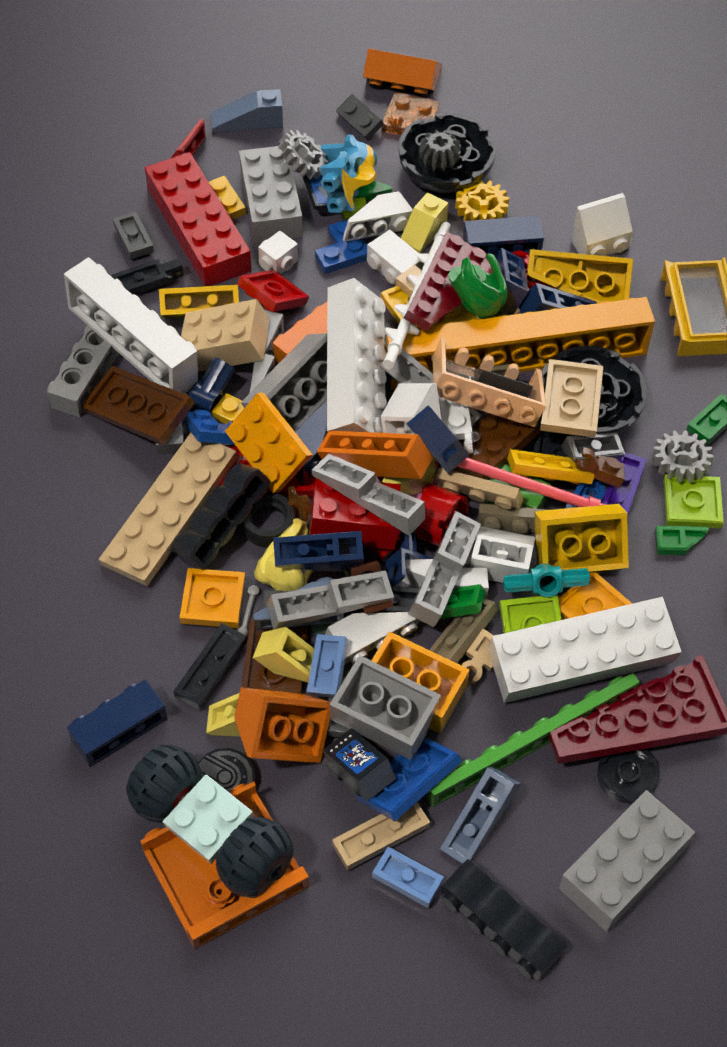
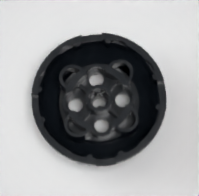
[398,113,496,193]
[542,346,647,436]

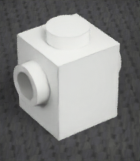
[258,231,298,275]

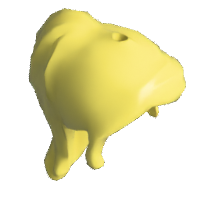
[254,518,315,591]

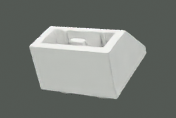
[381,383,443,434]
[470,526,536,583]

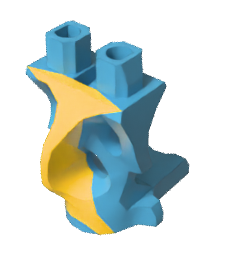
[320,135,377,213]

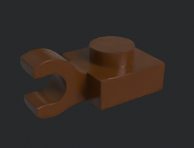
[576,447,624,488]

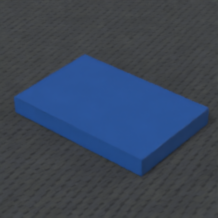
[355,738,462,822]

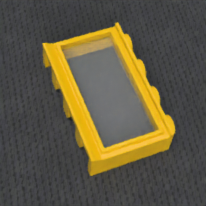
[661,257,727,356]

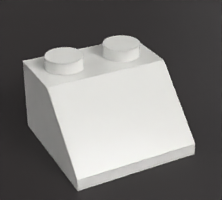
[571,193,633,256]

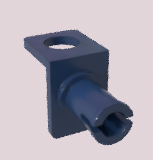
[386,531,433,589]

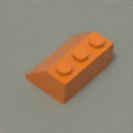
[363,48,442,94]
[234,687,331,763]

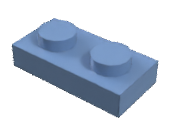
[307,634,348,697]
[372,847,444,908]

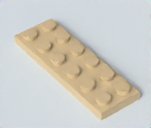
[98,433,238,586]

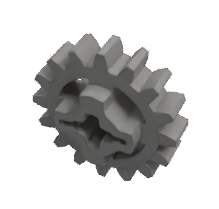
[278,130,328,179]
[652,431,714,483]

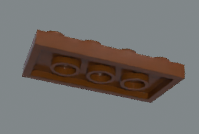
[81,366,195,445]
[438,413,542,480]

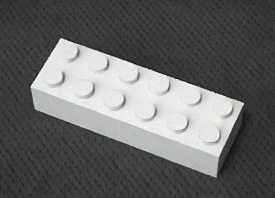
[64,257,198,394]
[327,278,387,433]
[488,597,681,703]

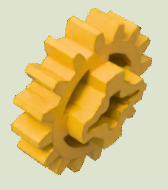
[455,180,509,222]

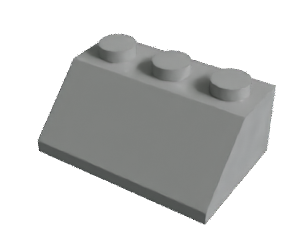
[329,655,441,760]

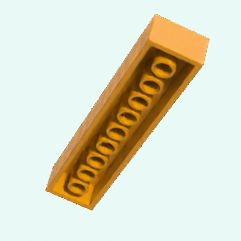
[386,297,655,390]

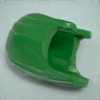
[449,254,507,319]

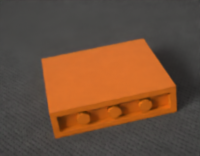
[140,781,309,949]

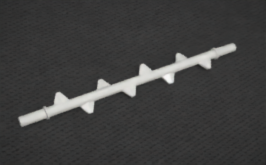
[383,222,451,369]

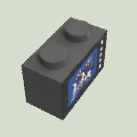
[323,728,396,801]

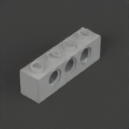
[47,325,119,417]

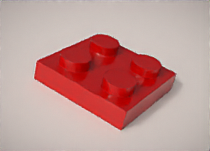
[237,270,309,312]

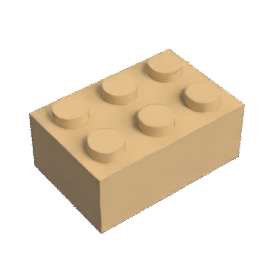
[181,299,270,372]

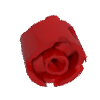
[412,483,469,547]

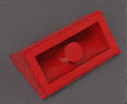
[171,119,206,158]

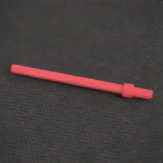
[457,458,606,507]

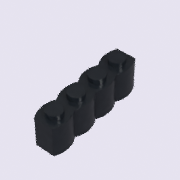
[172,463,270,570]
[441,859,567,981]

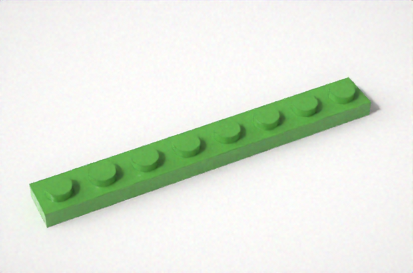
[426,673,640,808]

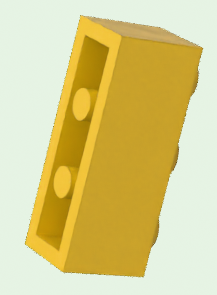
[159,285,239,318]

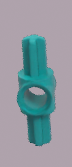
[503,563,590,597]

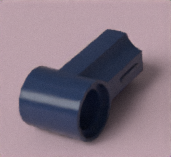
[188,357,236,415]

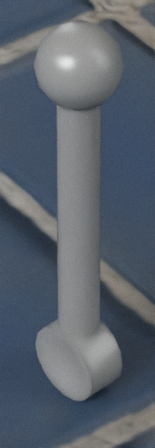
[237,585,259,636]

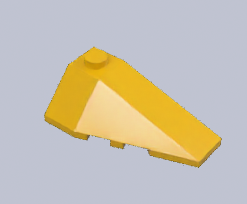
[527,249,633,303]

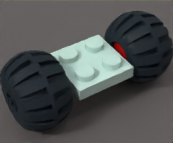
[126,745,294,898]

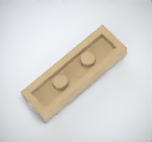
[436,468,524,509]
[332,802,430,871]

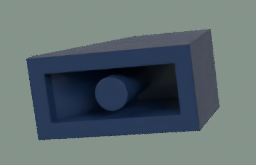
[406,405,469,474]

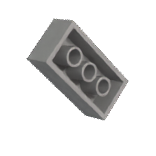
[239,146,303,243]
[241,333,327,432]
[559,790,696,932]

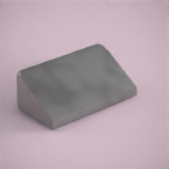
[561,432,625,462]

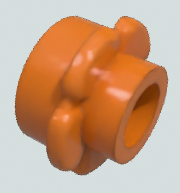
[204,876,236,908]

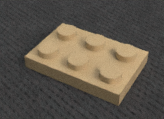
[540,359,603,438]

